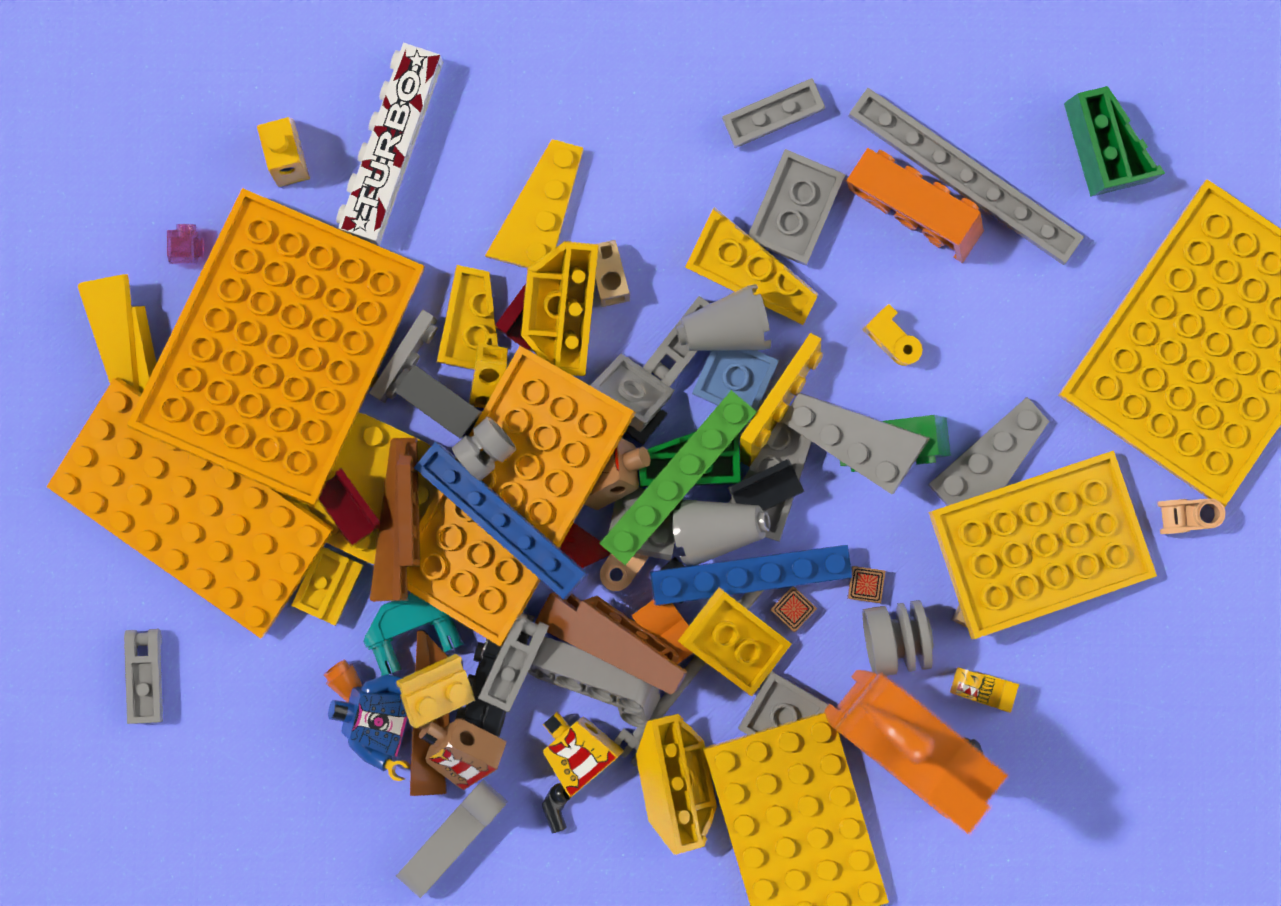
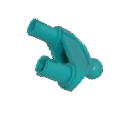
[363,593,464,676]

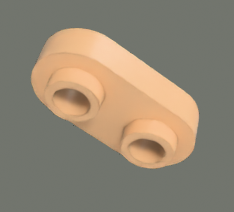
[600,554,649,591]

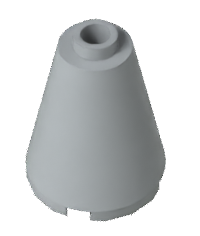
[676,284,771,351]
[673,499,770,566]

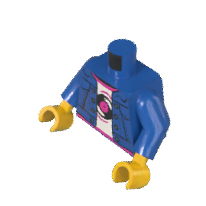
[328,674,410,781]

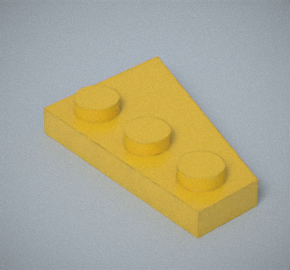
[436,265,498,370]

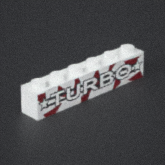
[336,42,443,246]

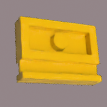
[291,547,364,626]
[396,654,475,728]

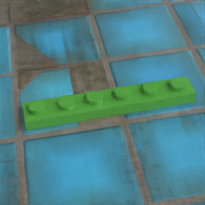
[599,390,757,565]

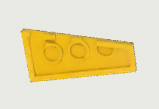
[685,207,818,325]
[740,333,823,467]

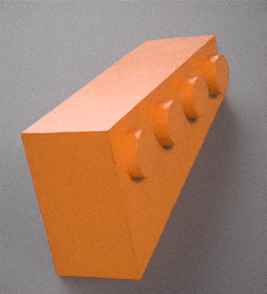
[846,148,984,264]

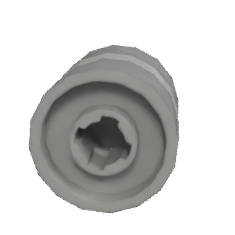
[452,417,516,481]

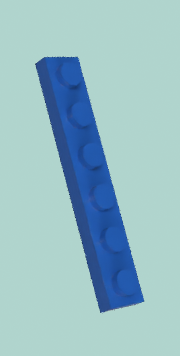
[414,442,588,600]
[650,544,852,605]

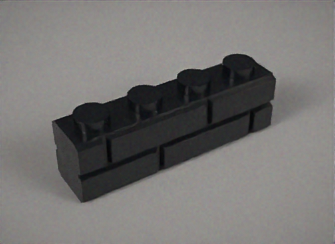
[455,612,536,737]

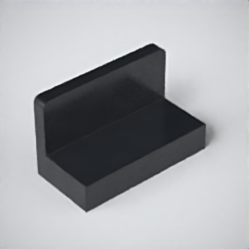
[728,459,805,512]

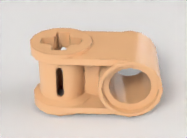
[1157,499,1226,535]

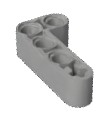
[528,637,660,728]
[396,779,508,899]

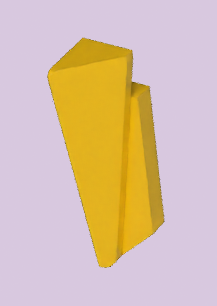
[78,274,157,393]

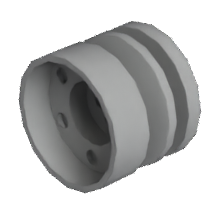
[862,600,934,676]

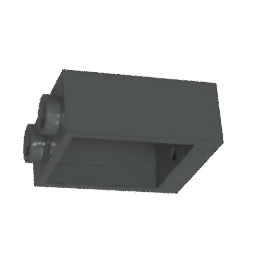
[395,364,481,439]

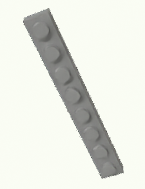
[848,87,1084,265]

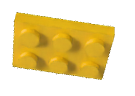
[678,588,792,697]

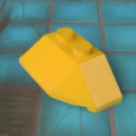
[521,241,599,376]
[636,714,717,855]

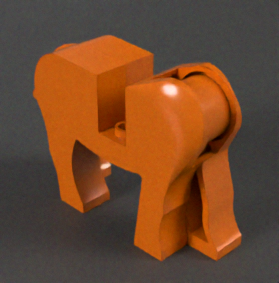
[824,670,1009,835]

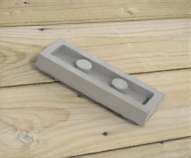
[722,78,826,148]
[369,309,438,403]

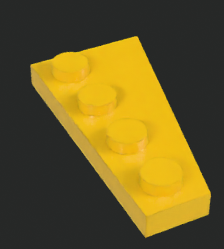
[485,139,584,269]

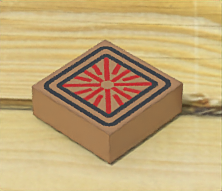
[847,566,885,603]
[770,586,817,633]

